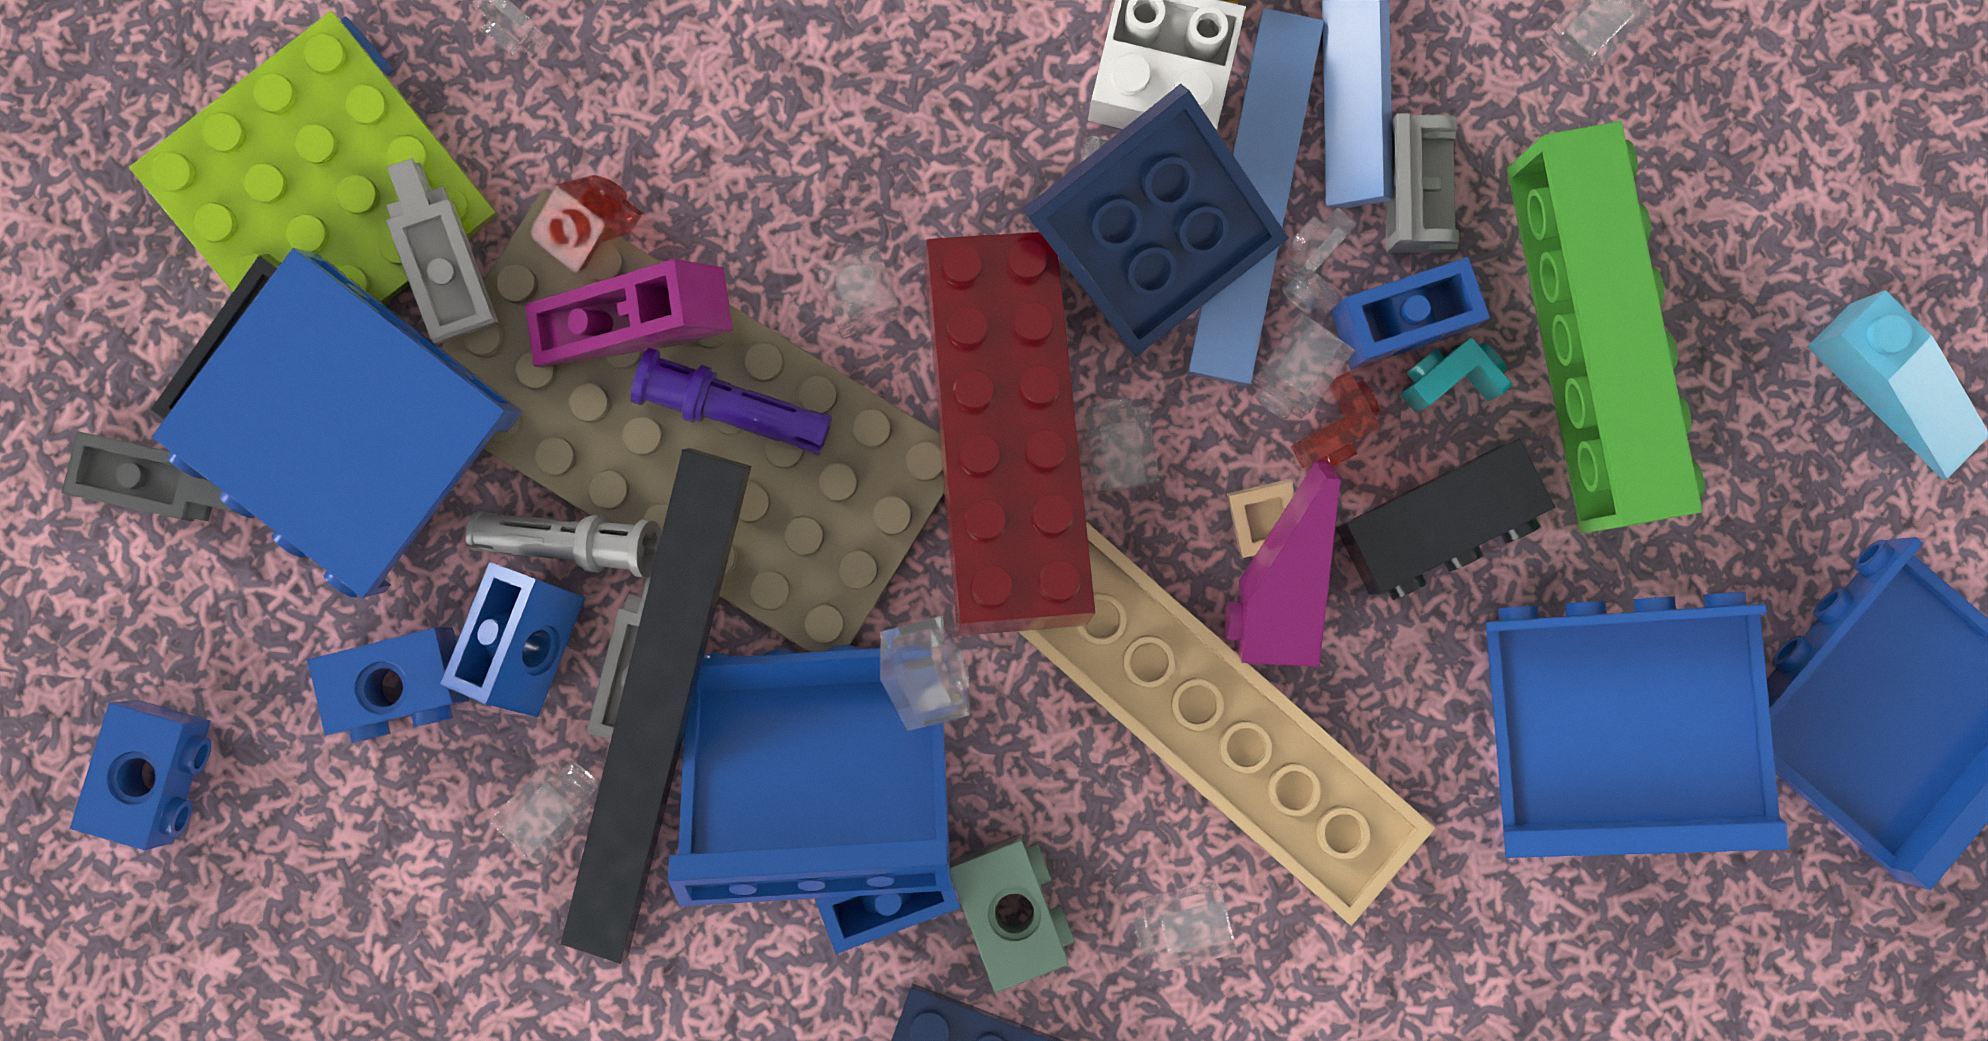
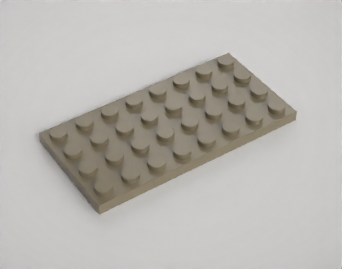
[441,190,945,652]

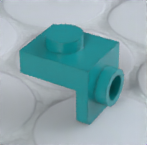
[1400,337,1512,413]

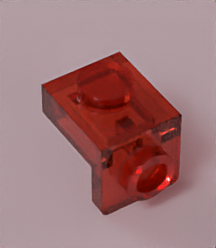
[530,175,643,272]
[1290,371,1380,468]

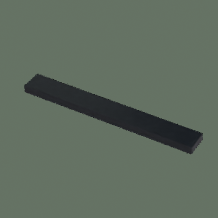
[561,448,752,964]

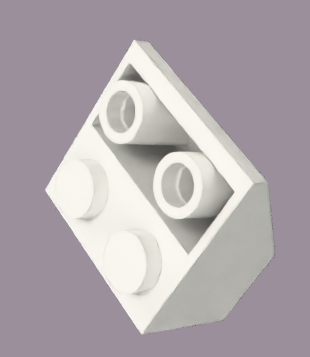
[1088,0,1246,130]

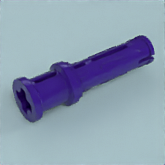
[630,348,832,456]

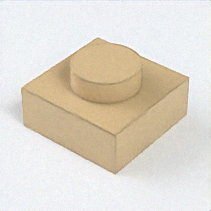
[1227,479,1295,558]

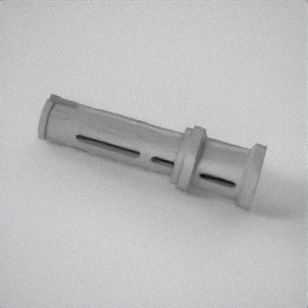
[466,511,662,578]

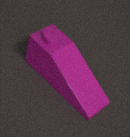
[525,259,733,367]
[1224,461,1341,667]

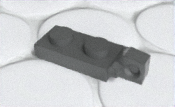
[61,431,235,522]

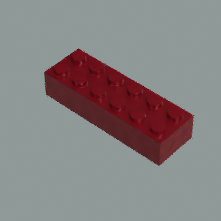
[925,232,1096,636]

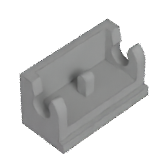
[1385,113,1459,253]

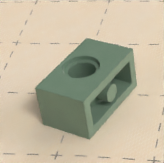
[950,834,1075,993]

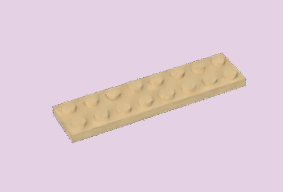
[1017,522,1435,926]

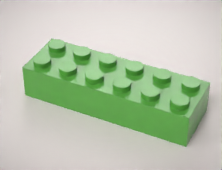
[1506,121,1705,534]

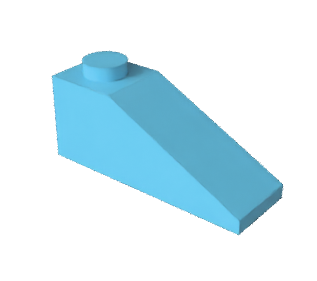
[1807,290,1988,480]

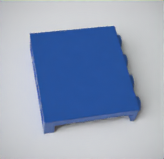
[152,248,523,598]
[1767,537,1988,890]
[1486,592,1789,858]
[668,641,951,907]

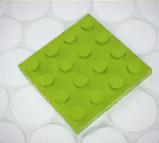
[129,10,499,305]

